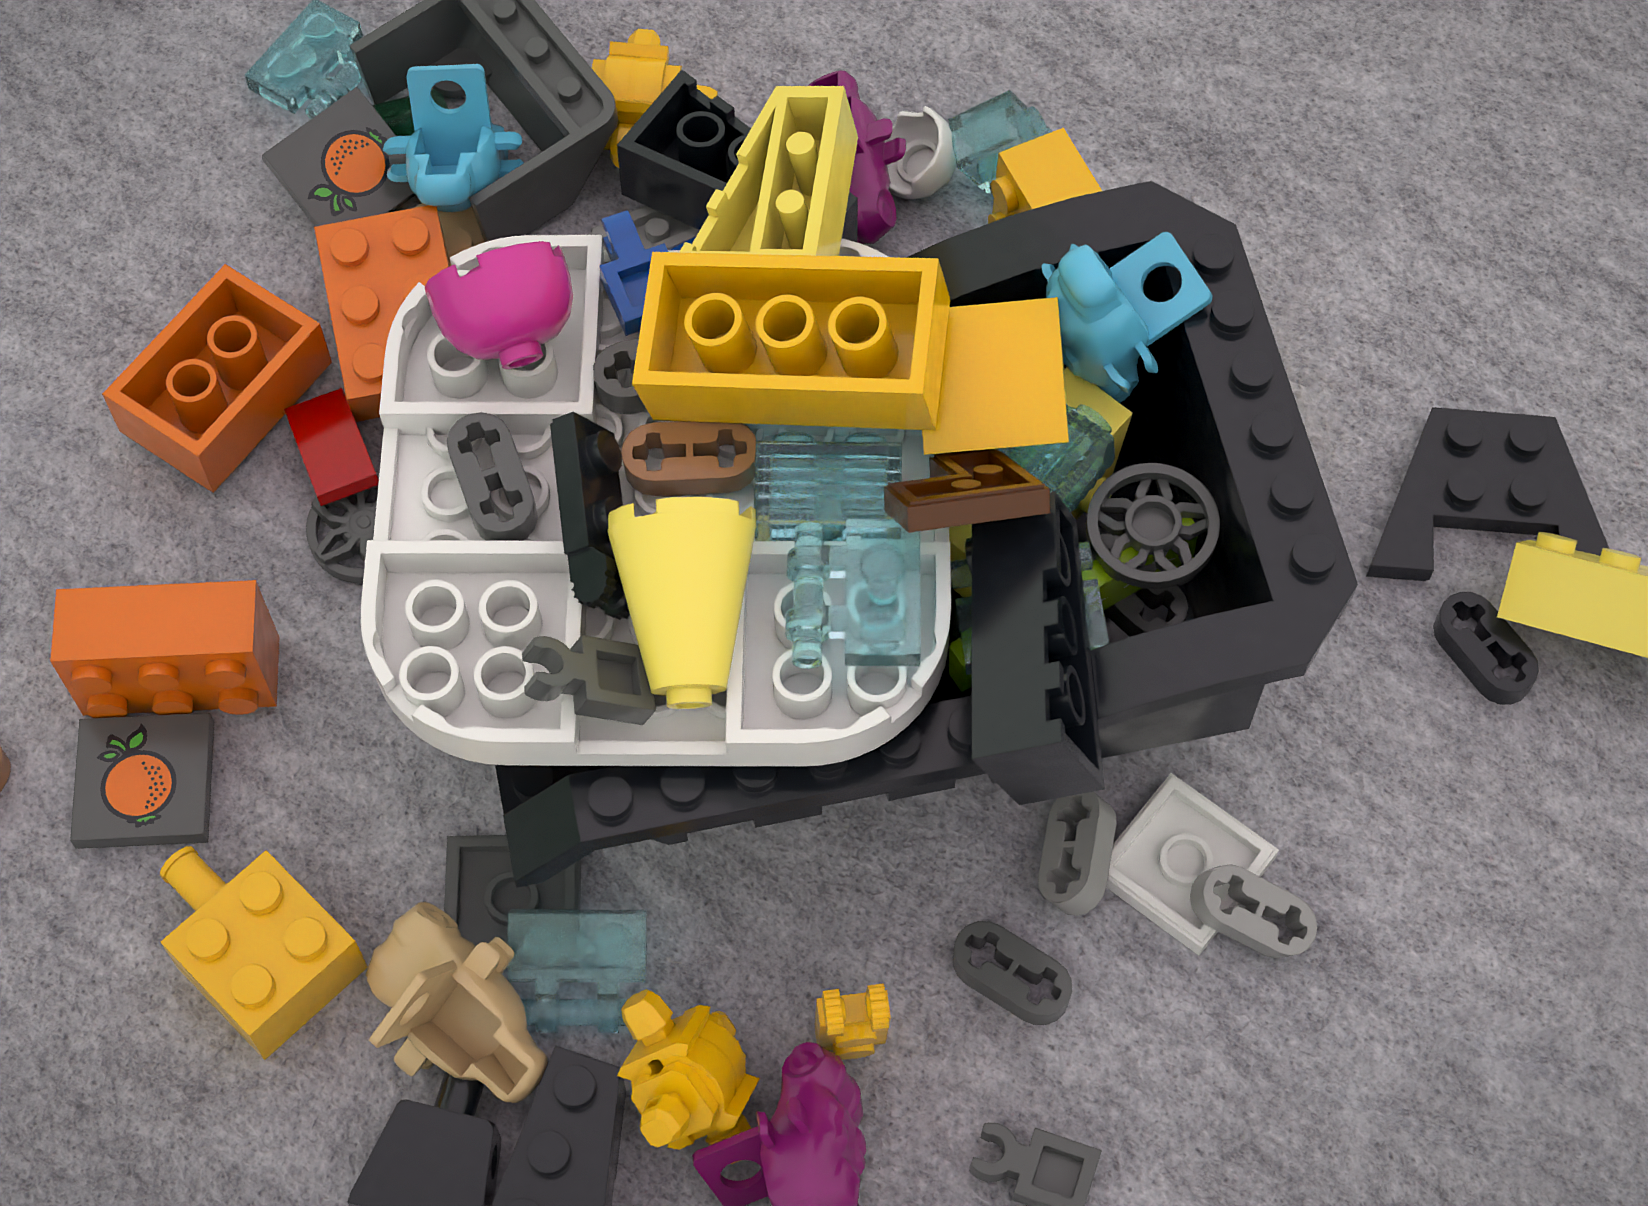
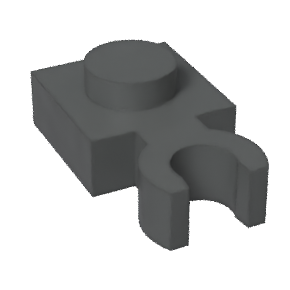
[522,635,656,725]
[969,1123,1102,1206]

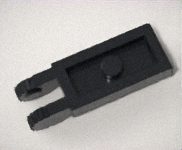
[550,411,630,620]

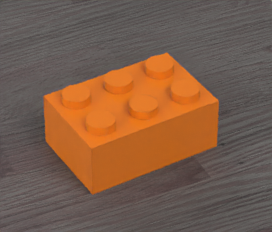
[314,205,450,422]
[102,264,332,493]
[50,580,280,718]

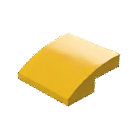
[922,297,1069,455]

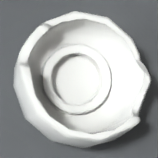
[885,106,959,199]

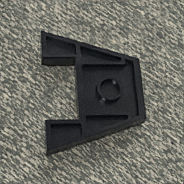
[1366,407,1609,581]

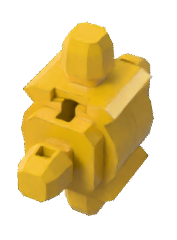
[592,29,718,168]
[617,989,760,1164]

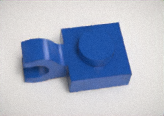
[599,210,668,336]

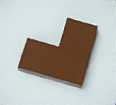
[884,448,1050,533]

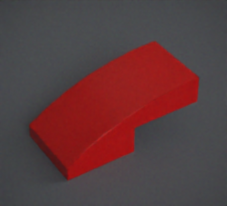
[284,388,379,506]

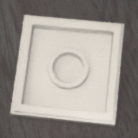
[1106,773,1279,956]

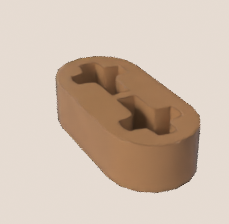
[621,421,759,496]

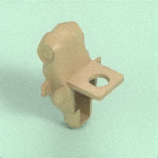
[365,902,548,1103]

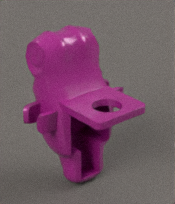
[808,70,906,245]
[692,1042,866,1206]

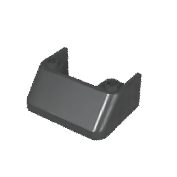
[349,0,618,242]

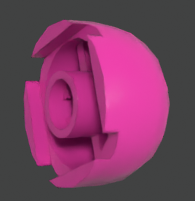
[425,241,573,369]

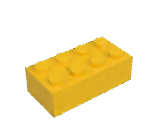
[632,252,950,430]

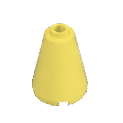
[607,497,757,709]

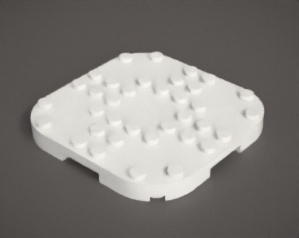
[361,235,951,766]

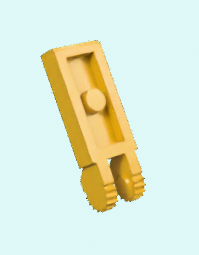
[814,983,891,1060]

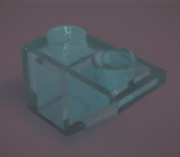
[948,90,1053,194]

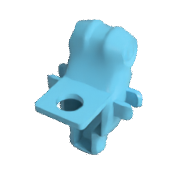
[383,64,524,212]
[1042,232,1213,403]

